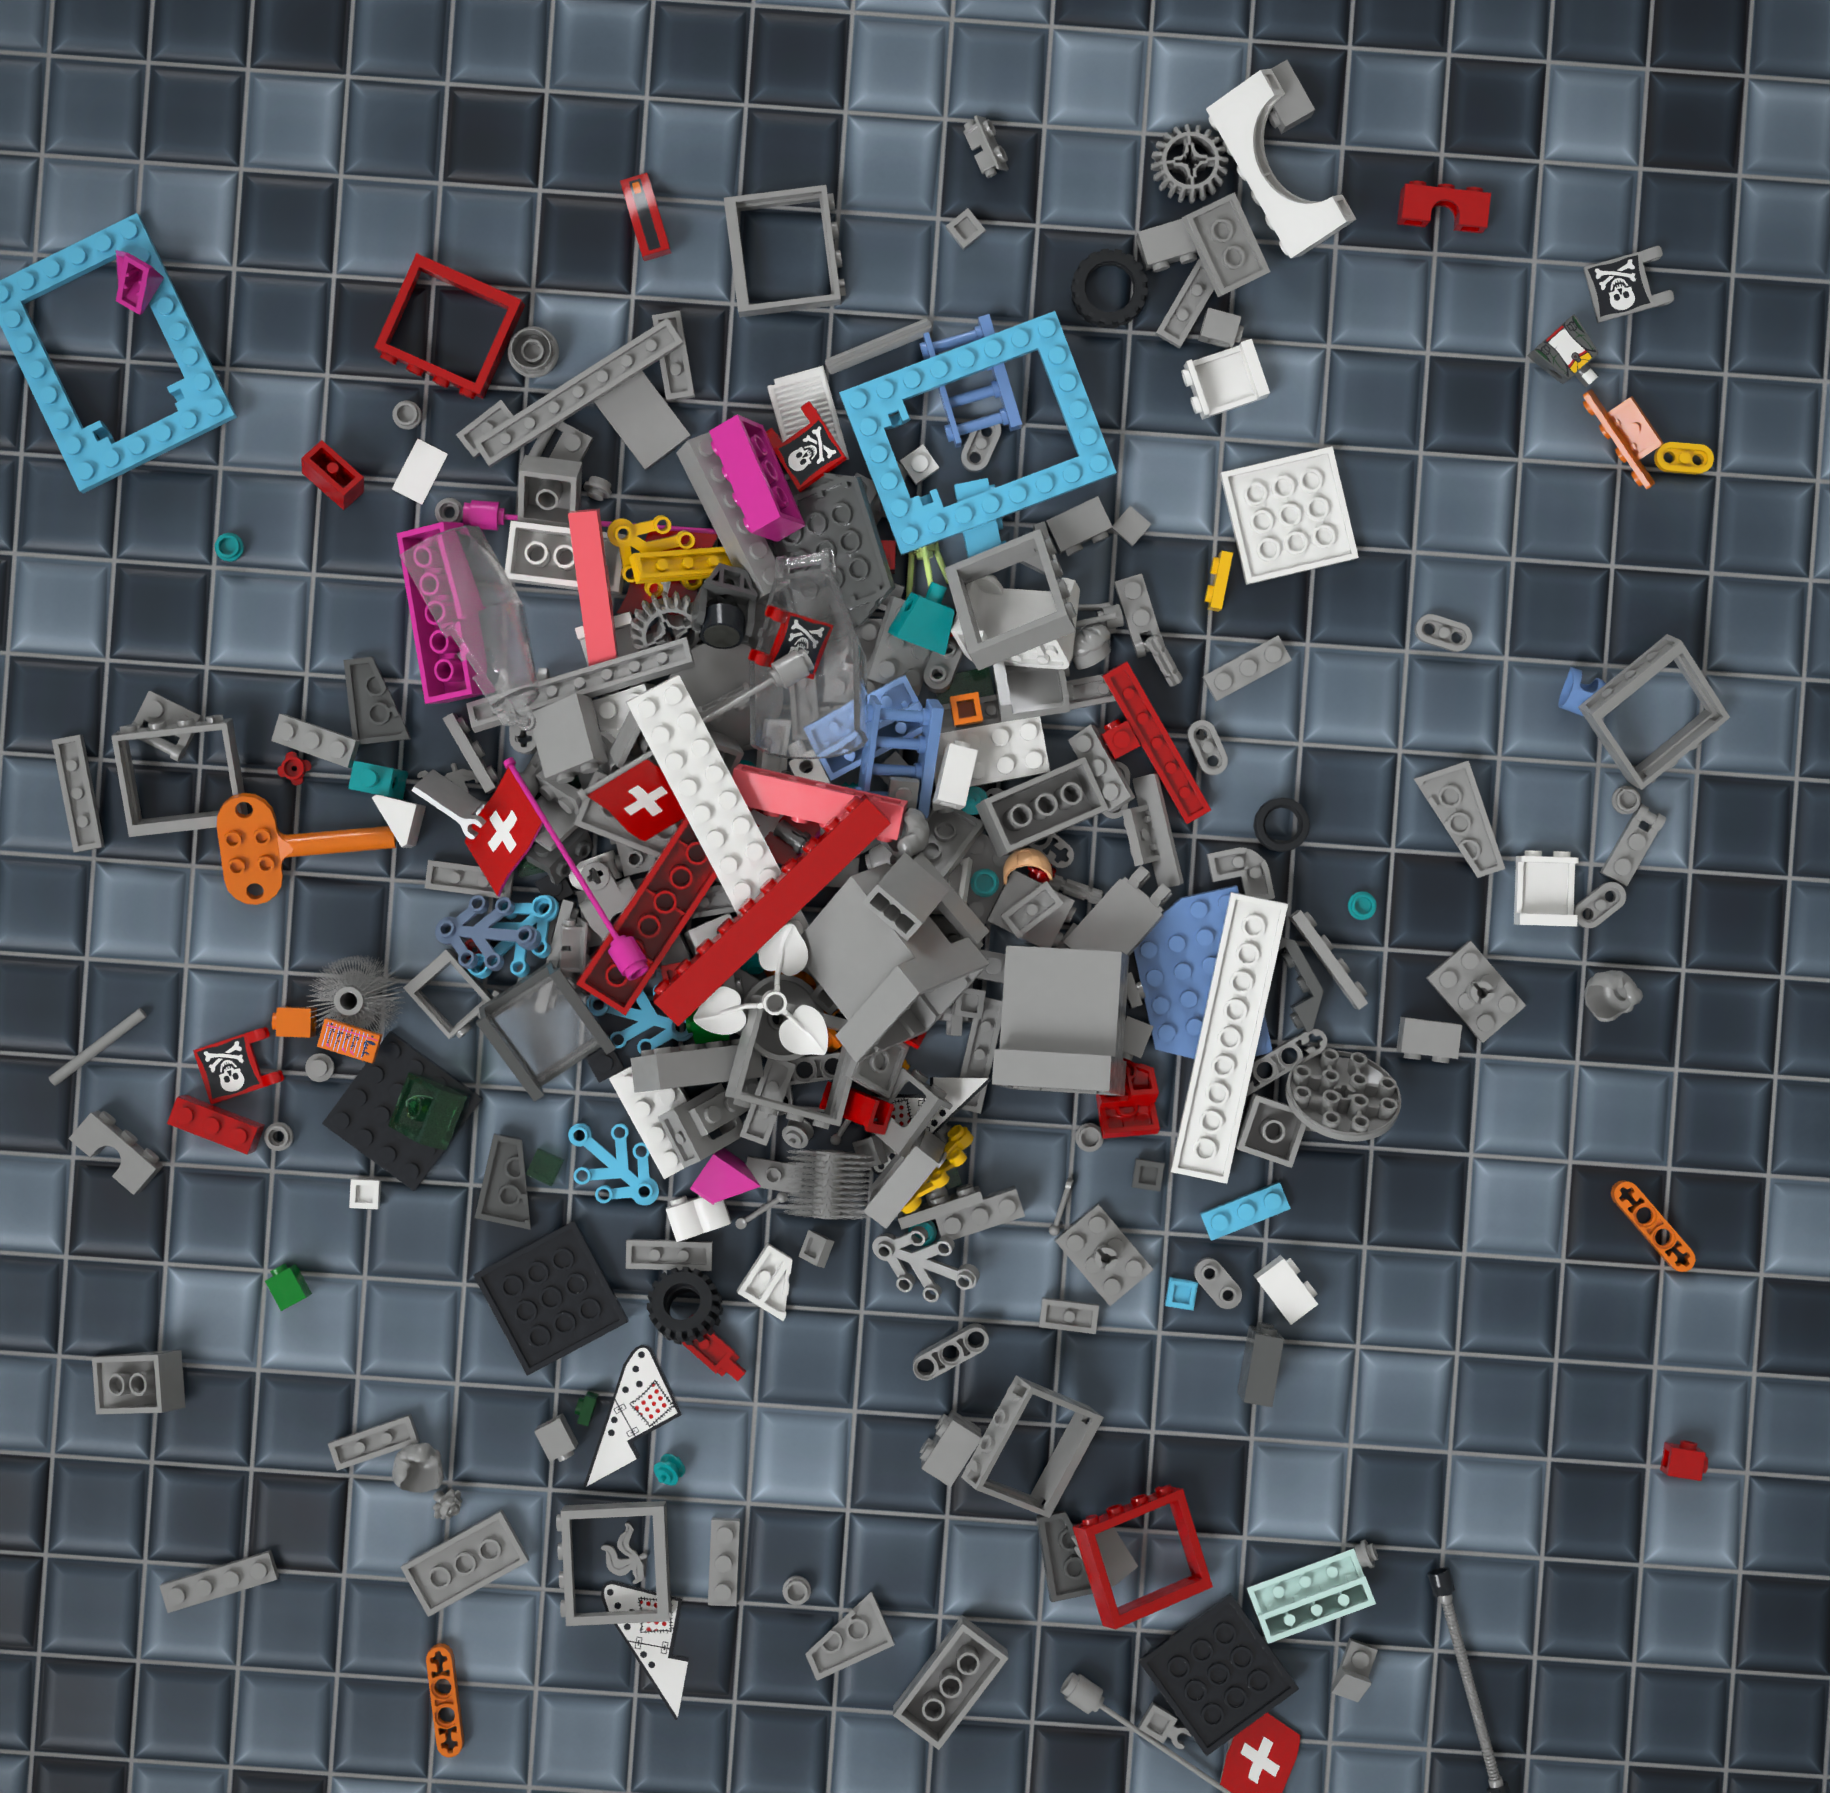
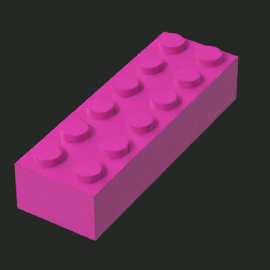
[396,522,492,704]

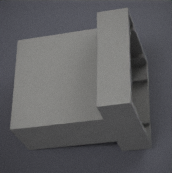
[801,863,989,1063]
[992,946,1129,1096]

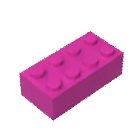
[709,414,806,542]

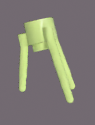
[906,542,949,599]

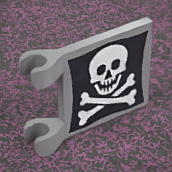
[1583,246,1674,323]

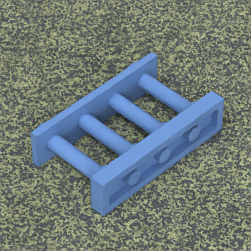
[919,314,1022,448]
[853,695,944,818]

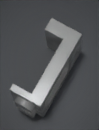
[874,1067,953,1157]
[658,1083,743,1168]

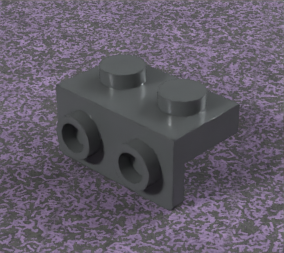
[525,827,594,885]

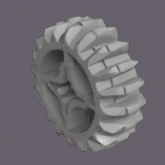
[1151,124,1228,203]
[630,591,702,651]

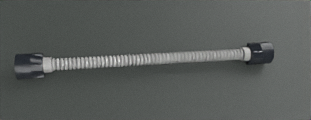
[1427,1567,1511,1793]

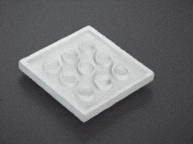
[1220,446,1359,585]

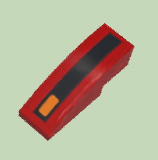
[620,173,671,262]

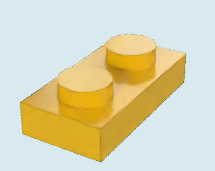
[1204,551,1233,612]

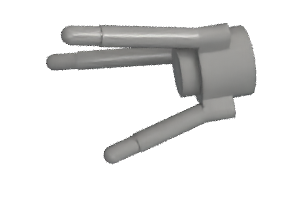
[1076,602,1124,634]

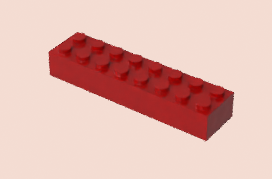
[576,816,717,1016]

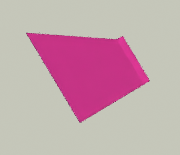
[116,250,164,315]
[690,1148,761,1205]

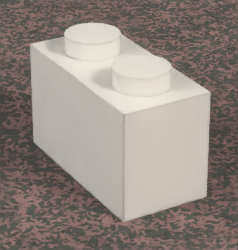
[1253,1255,1318,1325]

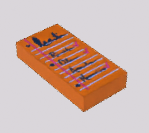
[317,1018,382,1063]

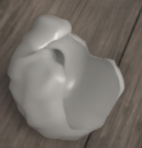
[880,808,930,859]
[1584,970,1643,1022]
[392,1443,444,1493]

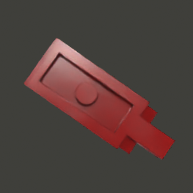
[682,1313,746,1382]

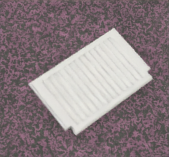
[767,366,849,460]

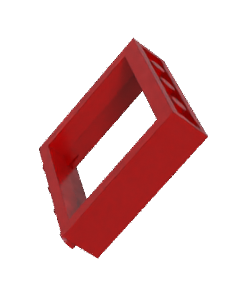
[374,253,525,400]
[1073,1484,1213,1630]

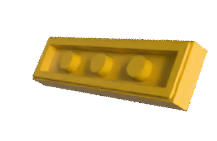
[629,547,732,584]

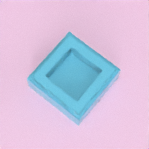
[1165,1277,1198,1311]

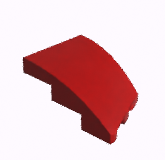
[1096,1058,1160,1139]

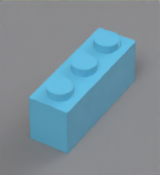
[954,478,1006,558]

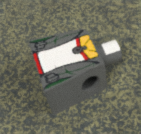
[1527,314,1599,388]

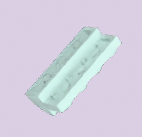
[1247,1549,1376,1644]

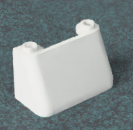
[951,574,1080,669]

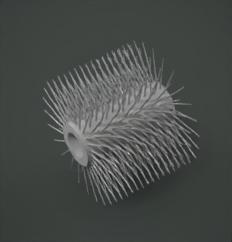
[309,956,405,1035]
[783,1149,873,1220]

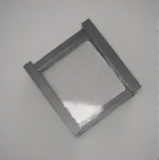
[476,961,616,1102]

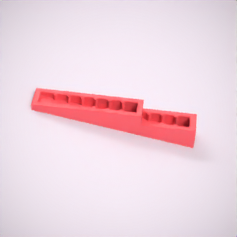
[568,509,618,666]

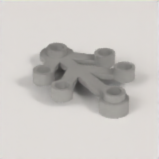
[872,1226,980,1302]

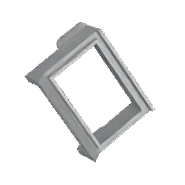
[863,1128,947,1229]

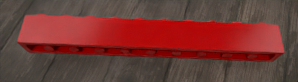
[653,794,891,1026]

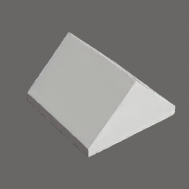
[372,795,426,848]

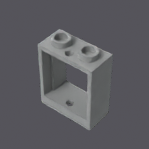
[403,949,494,1039]

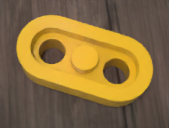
[1654,442,1714,475]

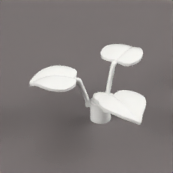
[693,924,828,1055]

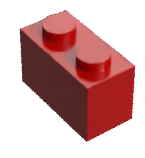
[301,440,364,510]

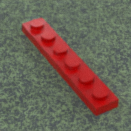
[1101,661,1211,824]

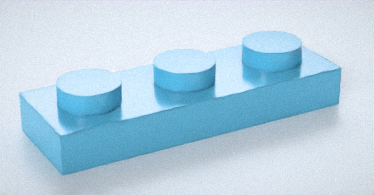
[1200,1181,1291,1241]

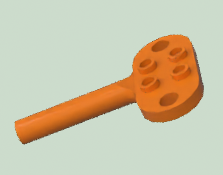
[217,793,396,905]

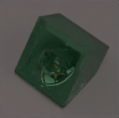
[388,1072,467,1150]

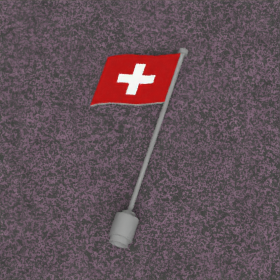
[577,648,814,841]
[1060,1672,1300,1793]

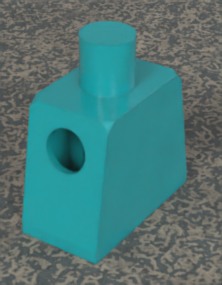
[888,581,955,655]
[348,761,408,800]

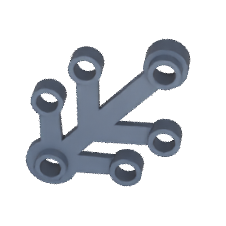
[435,895,541,971]

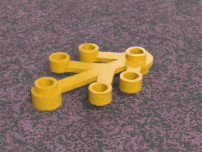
[607,515,704,597]
[901,1125,974,1214]

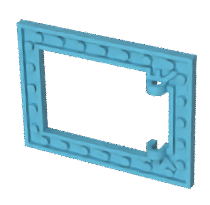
[0,213,237,493]
[839,311,1117,556]

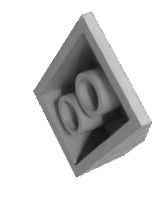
[92,1350,186,1414]

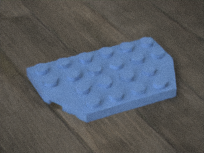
[1134,885,1272,1059]

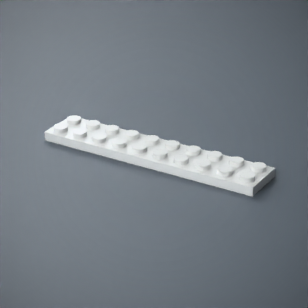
[626,675,809,955]
[1171,892,1288,1184]

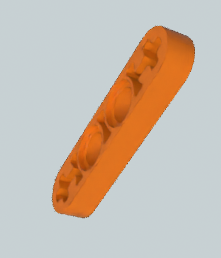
[1611,1180,1696,1272]
[426,1643,464,1757]

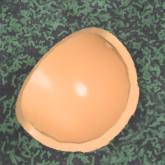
[1003,848,1053,885]

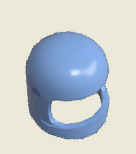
[1558,667,1606,716]

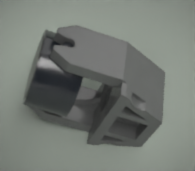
[691,563,757,649]

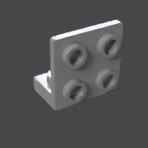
[535,770,582,851]

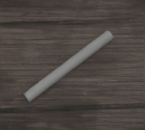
[49,1008,147,1086]

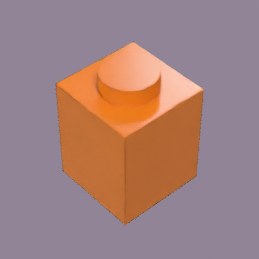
[949,692,983,728]
[272,1006,317,1038]

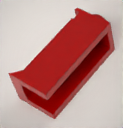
[819,1081,895,1135]

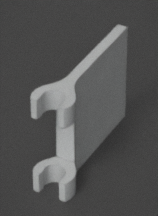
[411,769,488,840]

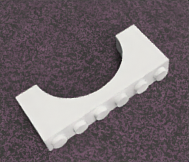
[1206,69,1356,259]

